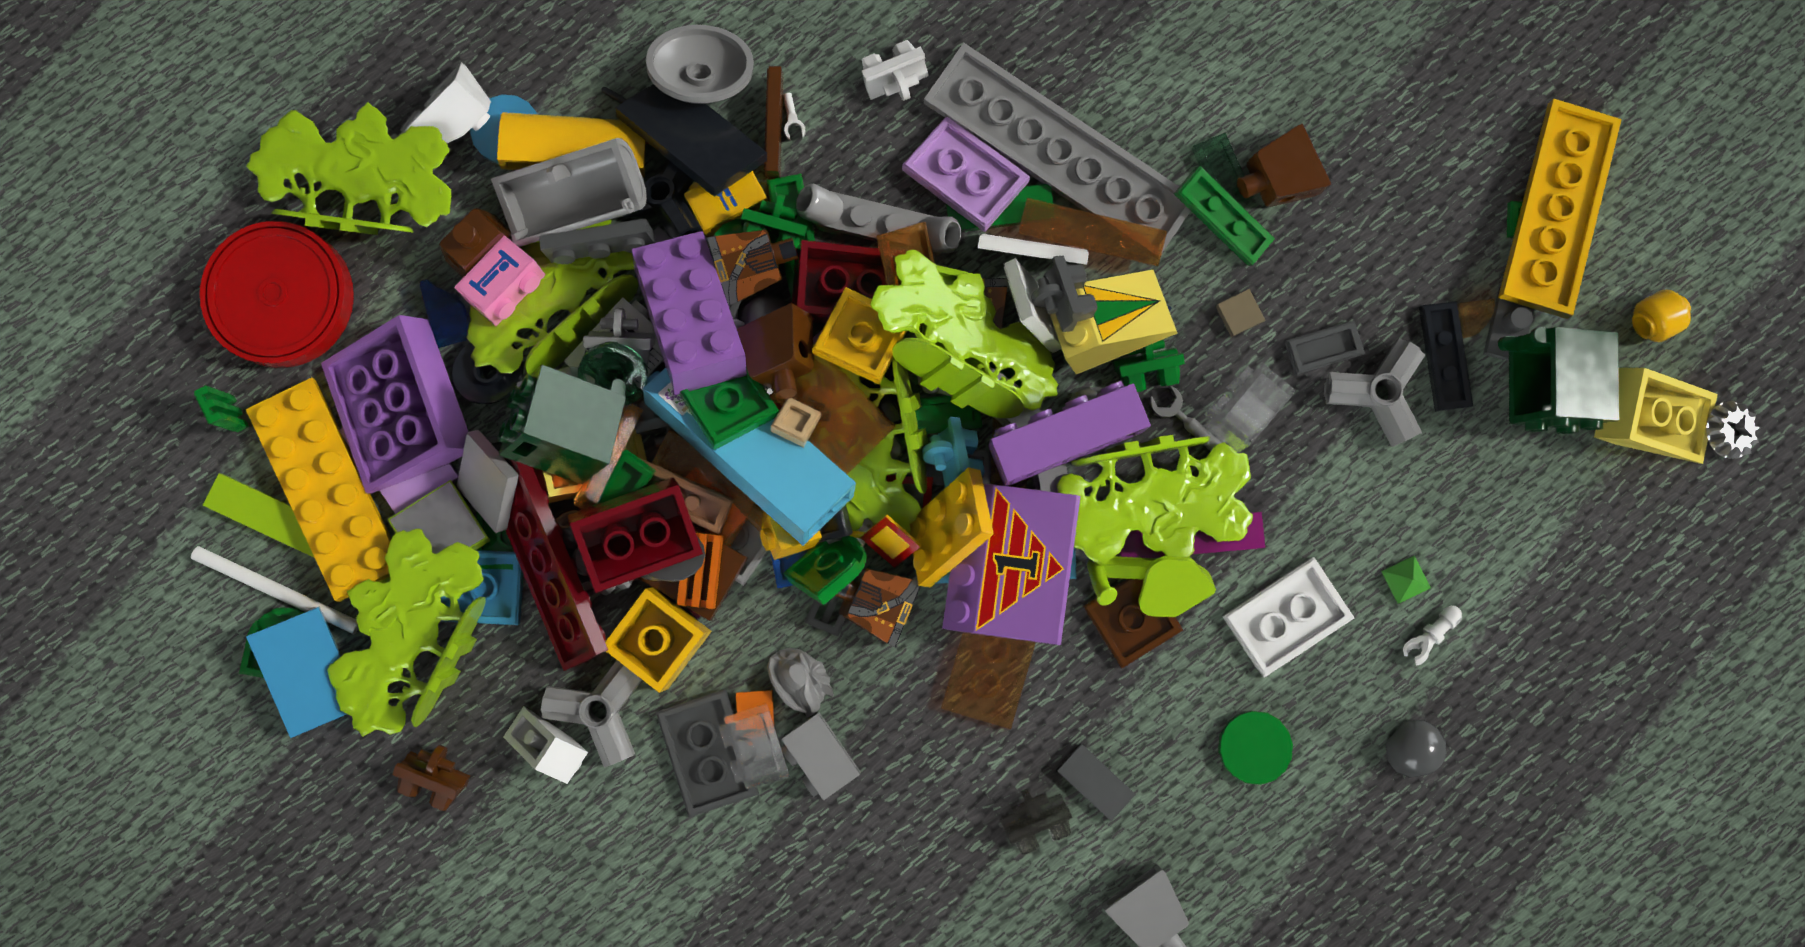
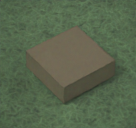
[1216,289,1266,338]

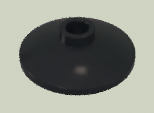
[452,342,523,404]

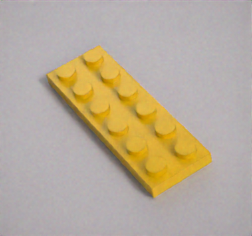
[1498,99,1622,319]
[246,377,392,602]

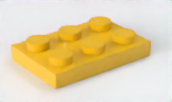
[909,467,994,588]

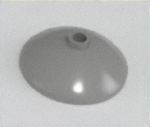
[646,25,754,104]

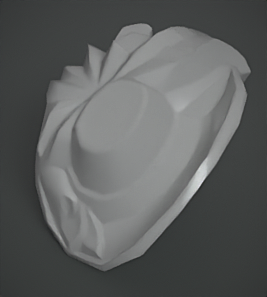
[767,648,834,717]

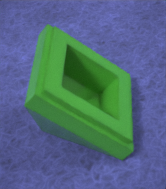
[1381,556,1431,604]

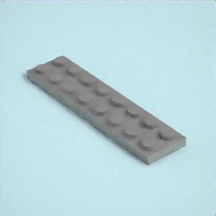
[924,43,1191,260]

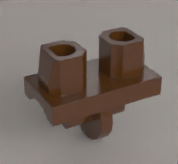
[392,745,471,811]

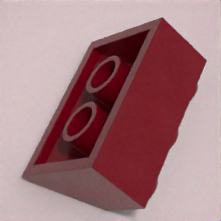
[567,477,703,593]

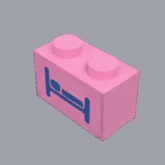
[454,235,546,326]

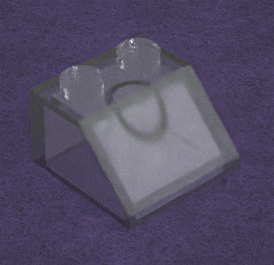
[719,703,790,789]

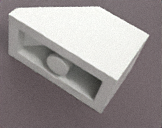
[503,706,588,784]

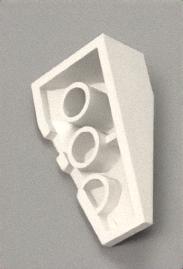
[391,62,491,143]

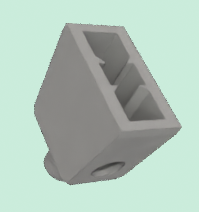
[1101,864,1189,947]

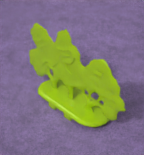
[246,102,451,235]
[467,219,638,375]
[870,249,1058,418]
[797,355,928,533]
[1057,434,1253,565]
[327,528,486,737]

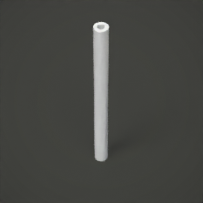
[191,546,358,634]

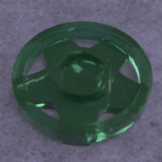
[578,341,648,406]

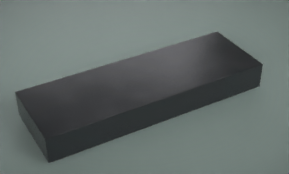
[1419,301,1473,412]

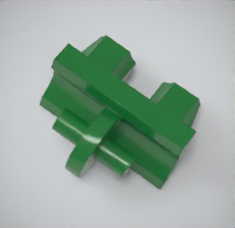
[741,194,807,249]
[1113,340,1185,392]

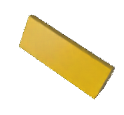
[497,112,646,177]

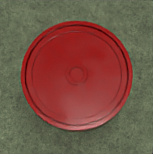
[200,221,354,368]

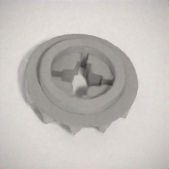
[1706,401,1760,459]

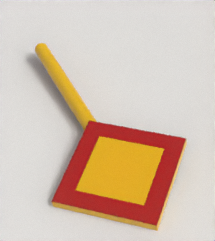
[849,515,922,568]

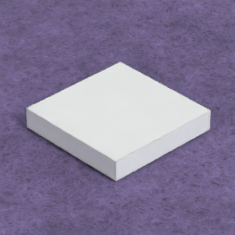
[1004,258,1062,353]

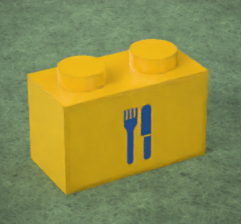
[684,171,768,238]

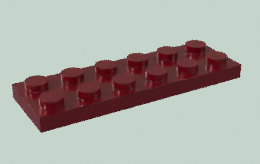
[503,457,608,671]

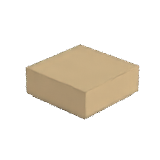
[770,398,821,448]

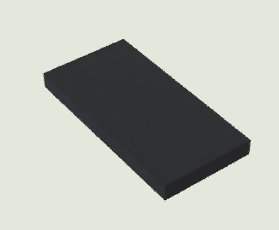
[615,84,767,197]

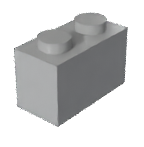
[780,712,861,801]

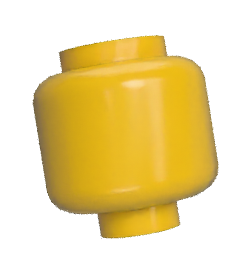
[1632,290,1691,342]

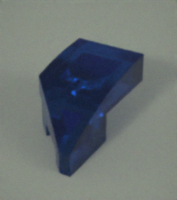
[419,279,470,348]

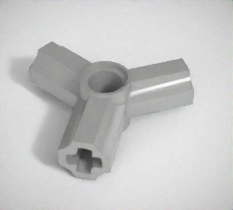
[1324,338,1425,447]
[541,660,642,768]

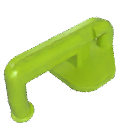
[1087,556,1216,617]

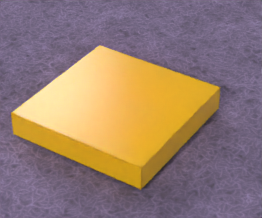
[812,287,907,384]

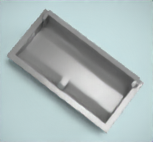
[491,138,647,247]

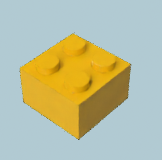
[605,587,712,693]

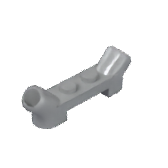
[796,183,961,257]

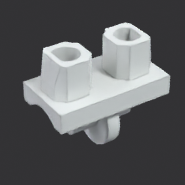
[862,40,929,101]

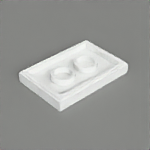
[977,234,1089,265]
[1222,557,1354,677]

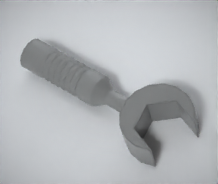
[1149,386,1222,451]

